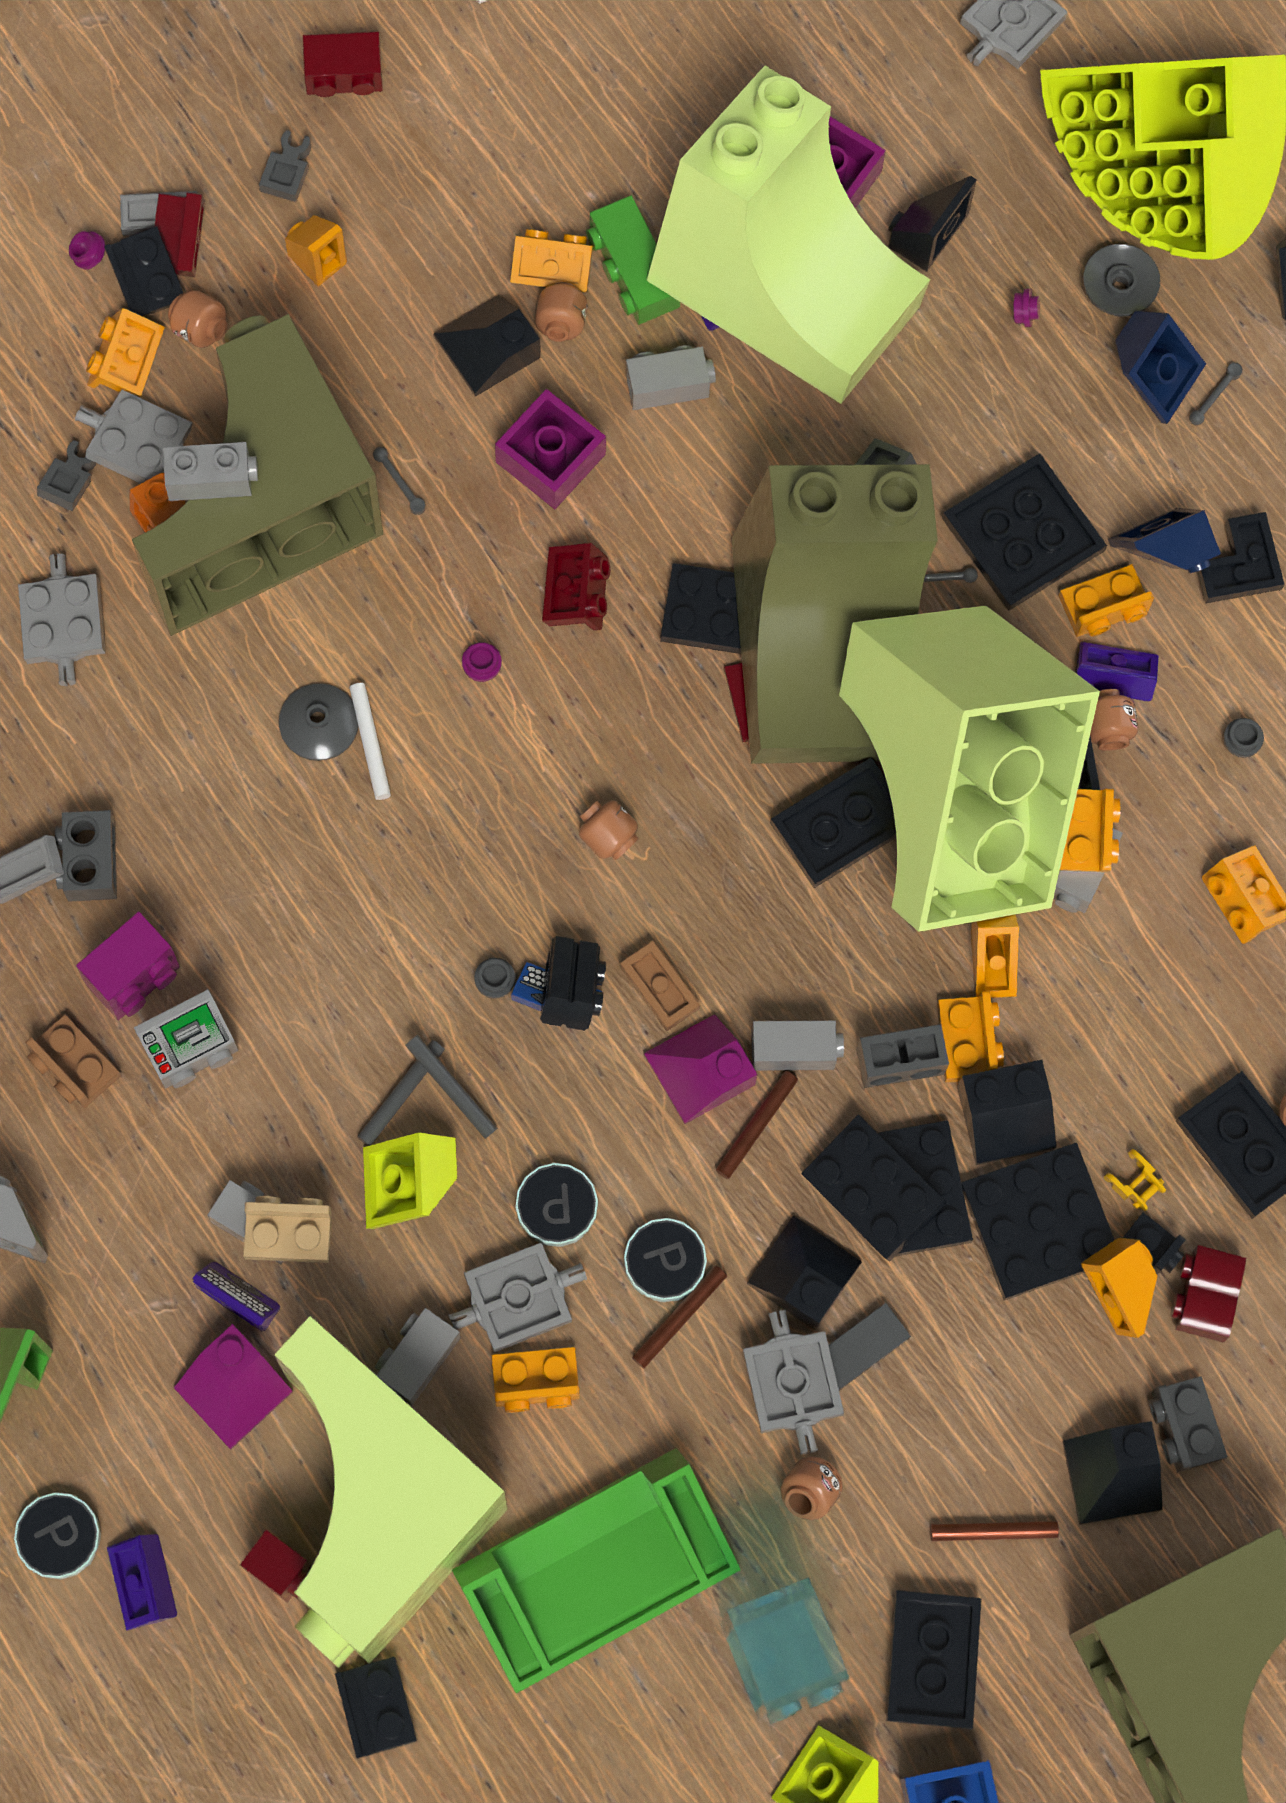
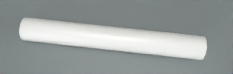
[349,683,391,800]

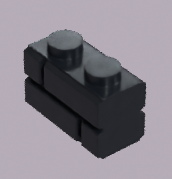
[540,936,606,1031]

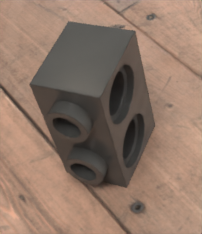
[55,810,117,902]
[856,1024,949,1088]

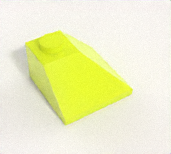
[363,1132,457,1229]
[771,1725,879,1803]

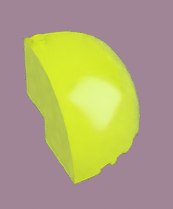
[1040,55,1286,260]

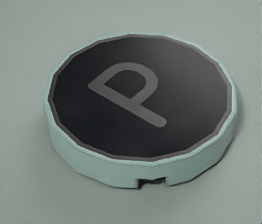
[515,1163,598,1247]
[624,1218,707,1302]
[14,1493,101,1579]

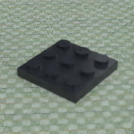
[942,453,1107,611]
[961,1142,1115,1301]

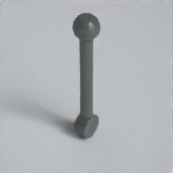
[1189,363,1243,425]
[373,447,425,515]
[924,567,978,583]

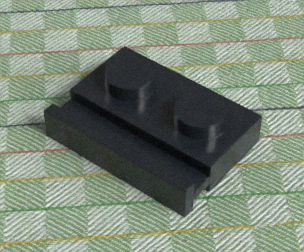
[104,226,184,317]
[335,1656,418,1759]

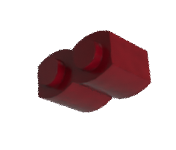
[1171,1245,1246,1343]

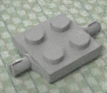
[960,0,1068,69]
[75,389,192,484]
[18,554,106,686]
[449,1242,587,1353]
[742,1310,844,1454]

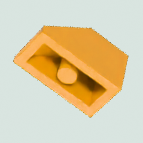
[285,215,347,287]
[971,914,1019,998]
[1080,1238,1158,1338]

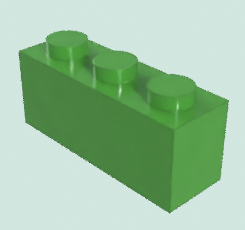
[586,195,680,325]

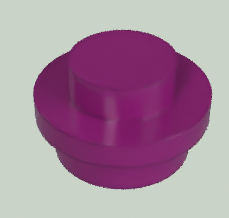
[69,231,105,270]
[1014,288,1040,328]
[462,642,502,682]

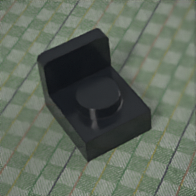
[1123,1212,1186,1275]

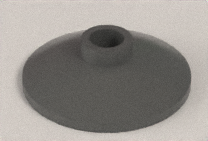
[1083,244,1160,317]
[279,684,358,761]

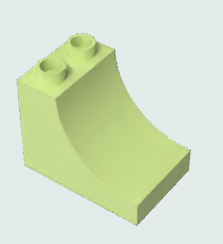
[647,66,930,404]
[839,606,1100,932]
[274,1316,507,1668]

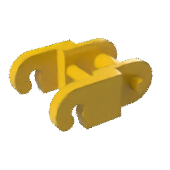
[1104,1149,1166,1211]

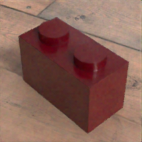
[303,32,383,97]
[240,1530,312,1603]

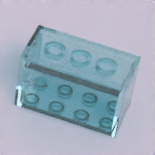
[720,1577,850,1725]

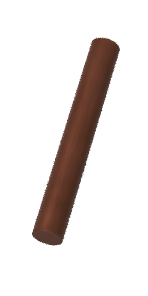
[716,1071,798,1180]
[632,1265,728,1369]
[930,1521,1059,1541]

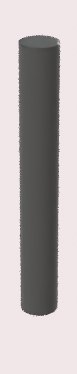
[405,1035,498,1139]
[357,1040,445,1146]

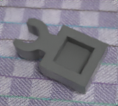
[259,130,311,202]
[37,440,96,512]

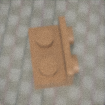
[25,1015,121,1109]

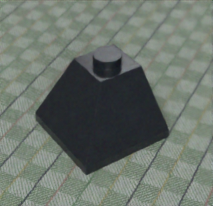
[888,176,977,272]
[433,295,540,397]
[747,1215,862,1331]
[1062,1421,1163,1525]

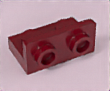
[542,543,611,630]

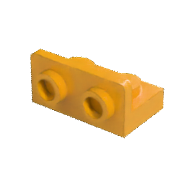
[510,229,594,293]
[86,308,165,397]
[1058,564,1154,637]
[1060,788,1120,873]
[1202,845,1286,944]
[937,991,1004,1082]
[492,1347,580,1413]

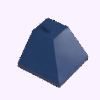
[1115,311,1206,424]
[1108,508,1221,573]

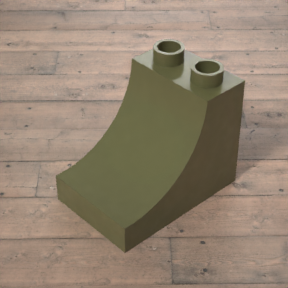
[132,314,383,636]
[731,464,938,764]
[1069,1528,1286,1803]

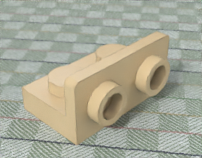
[243,1196,332,1263]

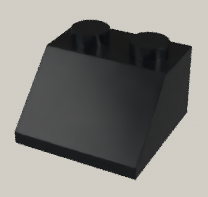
[957,1060,1057,1165]

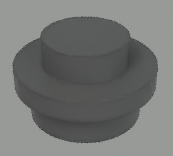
[1223,718,1264,758]
[474,958,515,999]

